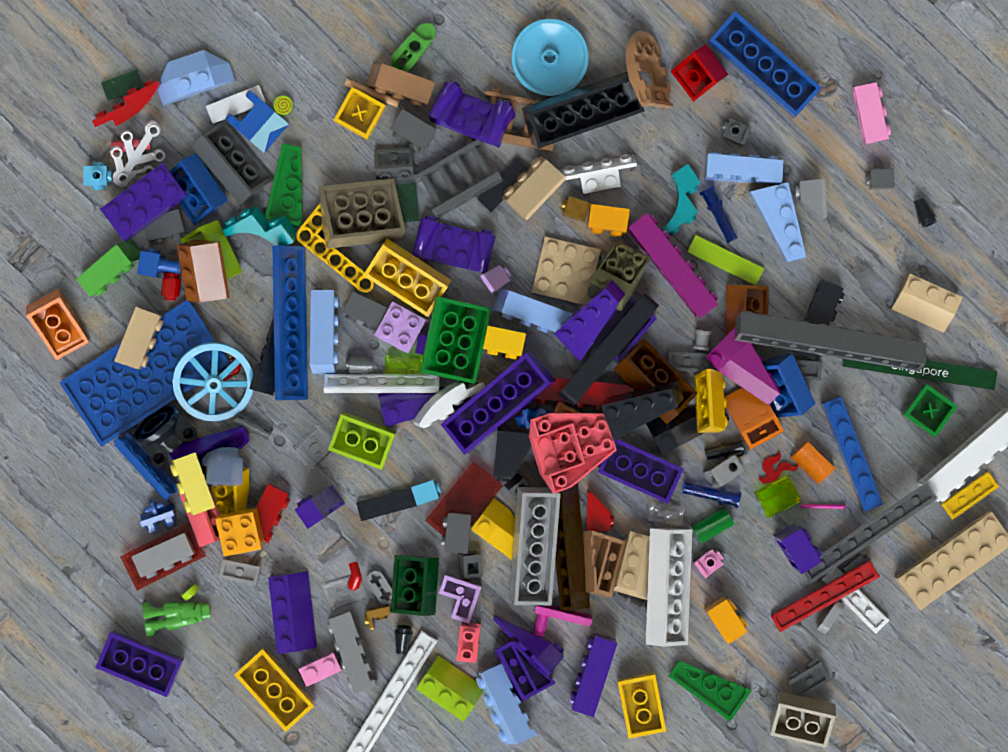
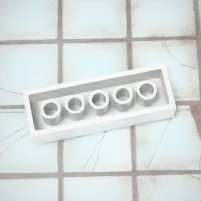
[917,408,1008,502]
[646,528,692,647]

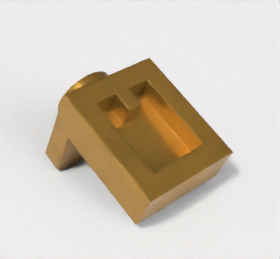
[364,604,391,630]

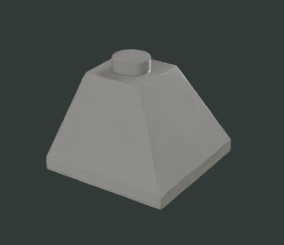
[795,179,827,220]

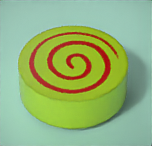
[274,96,293,115]

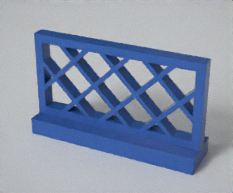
[113,432,178,501]

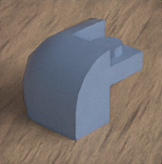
[201,447,243,487]

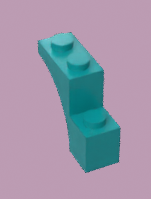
[661,164,701,236]
[222,206,297,246]

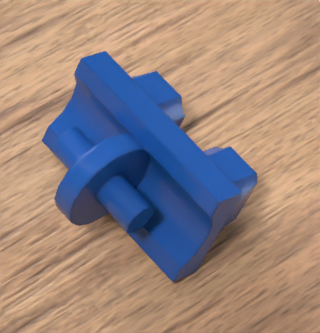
[515,408,549,429]
[140,499,175,533]

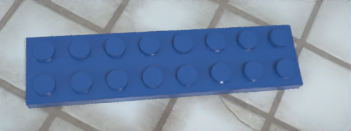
[272,245,308,400]

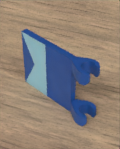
[225,91,289,153]

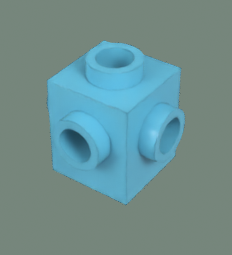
[83,162,113,190]

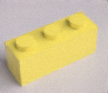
[170,453,215,515]

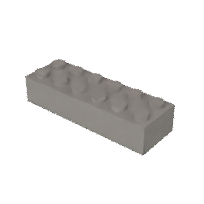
[509,487,561,605]

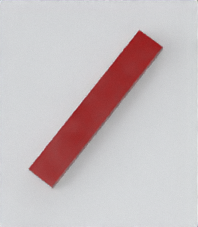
[770,559,880,632]

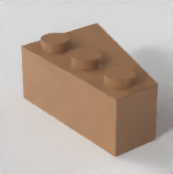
[583,530,626,597]

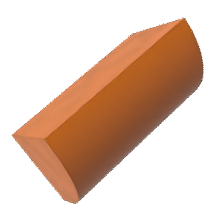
[790,441,836,484]

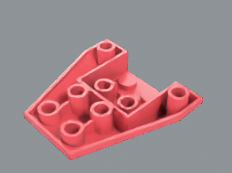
[529,413,617,494]

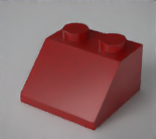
[671,44,729,102]

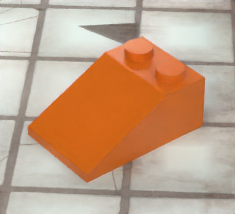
[26,288,89,360]

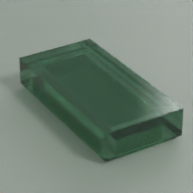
[101,69,144,101]
[397,183,419,223]

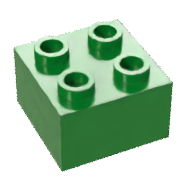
[901,384,958,438]

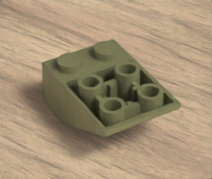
[588,240,651,311]

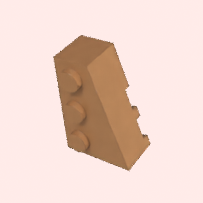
[365,63,435,107]

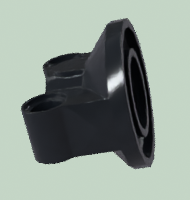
[133,405,197,467]

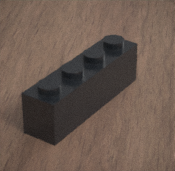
[791,279,845,360]

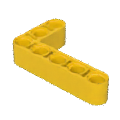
[296,204,375,293]

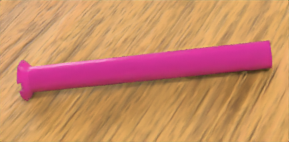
[801,503,846,510]

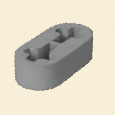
[367,570,392,604]
[816,600,845,635]

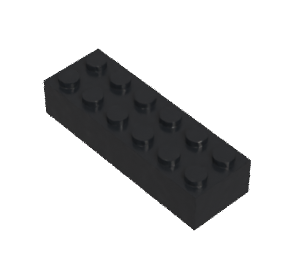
[522,71,645,149]

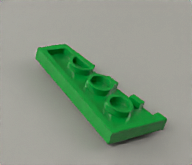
[265,143,303,227]
[667,661,752,722]

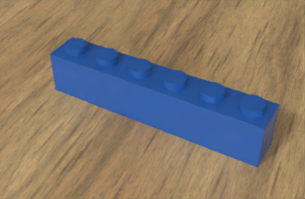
[821,397,883,511]

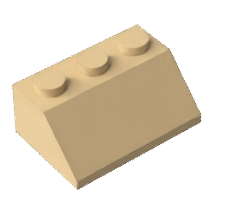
[502,156,567,220]
[891,274,963,333]
[114,307,164,370]
[614,531,650,600]

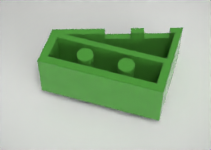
[76,239,141,297]

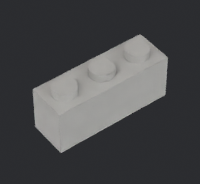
[132,532,196,579]

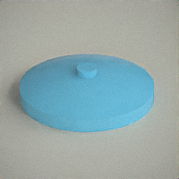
[512,19,589,97]

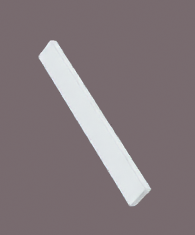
[346,630,438,752]

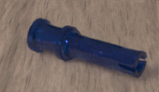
[699,186,738,243]
[682,482,742,509]

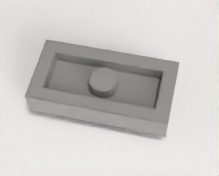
[219,559,261,586]

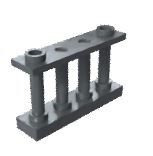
[413,139,504,219]

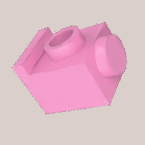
[693,549,724,579]

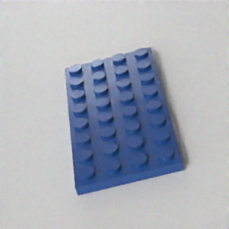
[59,300,230,447]

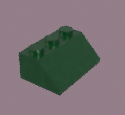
[391,555,439,616]

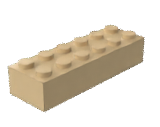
[895,511,1008,610]

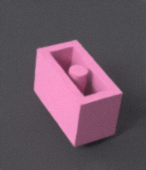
[298,651,343,687]

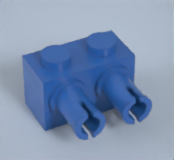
[137,248,181,279]

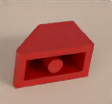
[586,492,614,531]

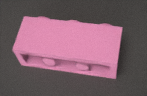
[852,82,891,145]

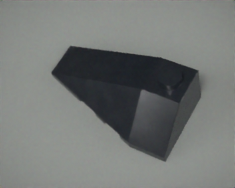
[249,317,275,396]
[646,407,729,455]

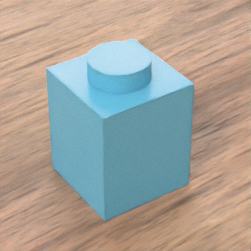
[411,479,442,506]

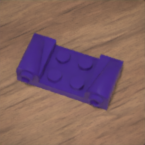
[428,81,516,148]
[412,216,496,274]

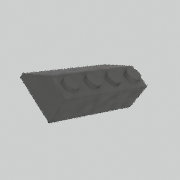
[191,120,274,206]

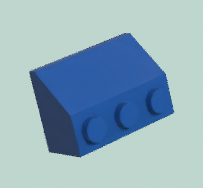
[170,153,228,225]
[762,354,816,418]

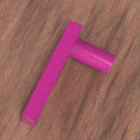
[533,605,592,637]

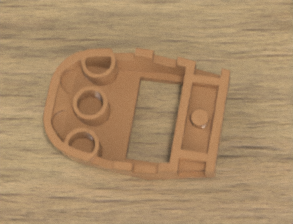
[626,31,674,110]

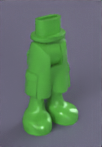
[142,601,211,637]

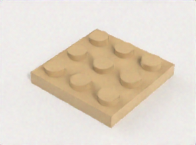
[532,237,601,305]

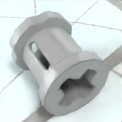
[693,330,712,351]

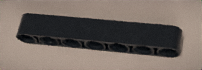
[558,293,659,407]

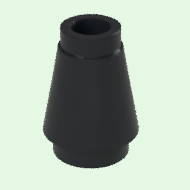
[914,198,937,228]
[394,625,413,654]

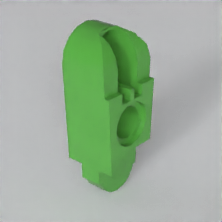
[391,23,436,73]

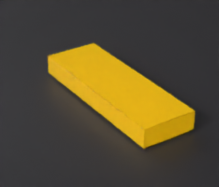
[940,471,999,520]

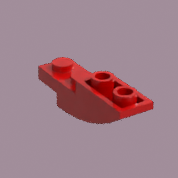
[92,79,161,127]

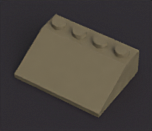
[319,178,406,249]

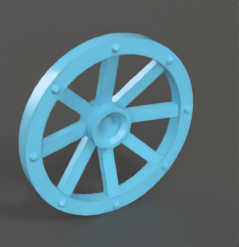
[173,342,253,421]

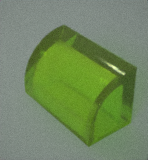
[385,355,424,374]
[754,475,801,519]

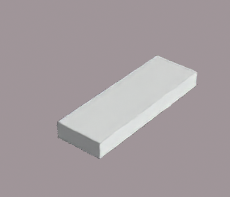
[206,85,266,125]

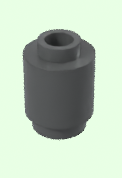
[346,354,373,374]

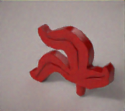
[759,452,798,484]

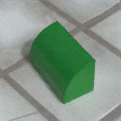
[690,507,735,544]

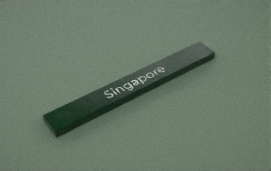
[842,359,997,390]

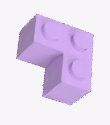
[439,573,482,624]

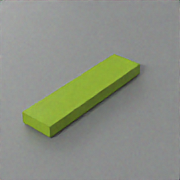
[687,235,765,286]

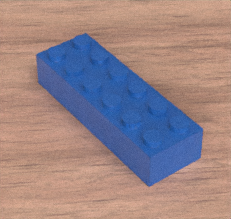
[708,11,822,119]

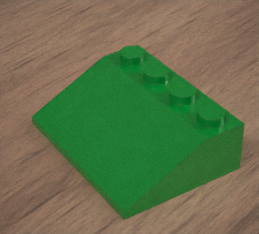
[420,296,491,384]

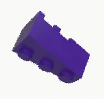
[493,640,556,701]

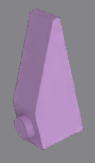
[480,265,511,294]

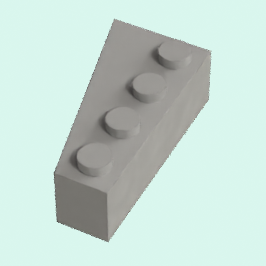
[327,610,378,694]

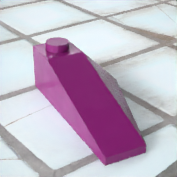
[706,328,781,405]

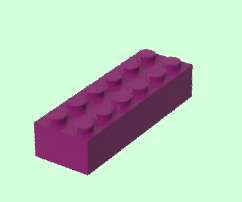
[627,213,718,320]

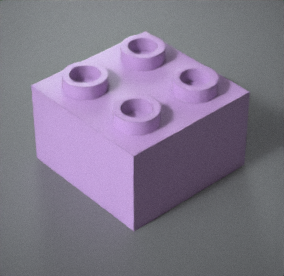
[374,302,427,354]

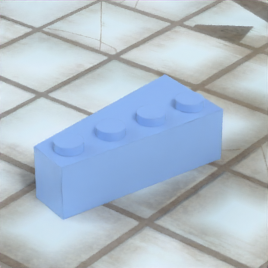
[704,152,784,184]
[749,182,806,263]
[493,289,572,336]
[310,290,339,374]
[476,664,537,744]

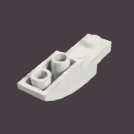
[413,380,485,428]

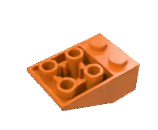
[725,387,784,450]

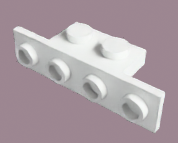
[559,154,637,194]

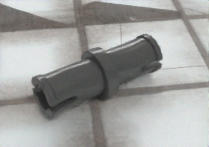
[234,412,273,441]

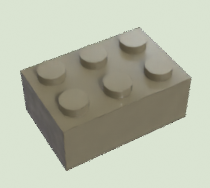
[770,691,836,748]

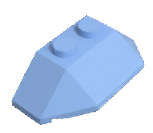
[158,50,235,106]

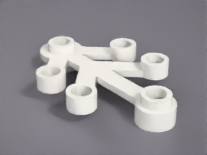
[110,120,165,187]

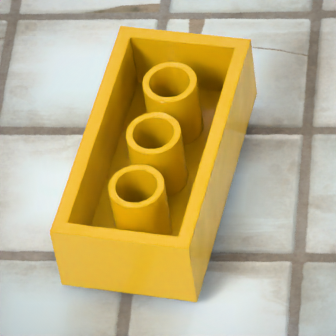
[363,238,451,317]
[234,647,316,732]

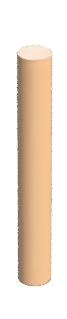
[344,78,400,107]

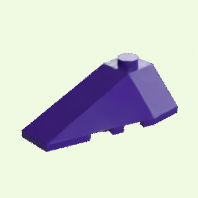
[378,387,461,427]
[169,426,250,475]
[493,615,564,675]

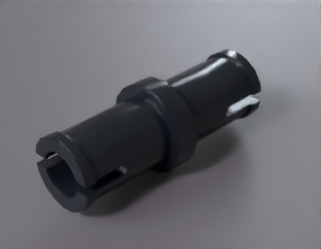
[704,440,744,460]

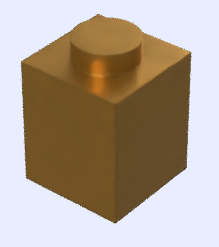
[560,196,591,222]

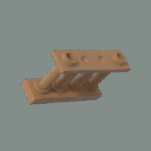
[485,88,554,152]

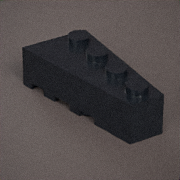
[601,381,684,440]

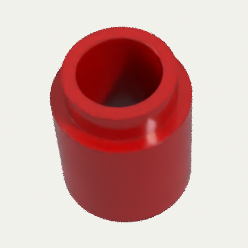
[161,273,181,301]

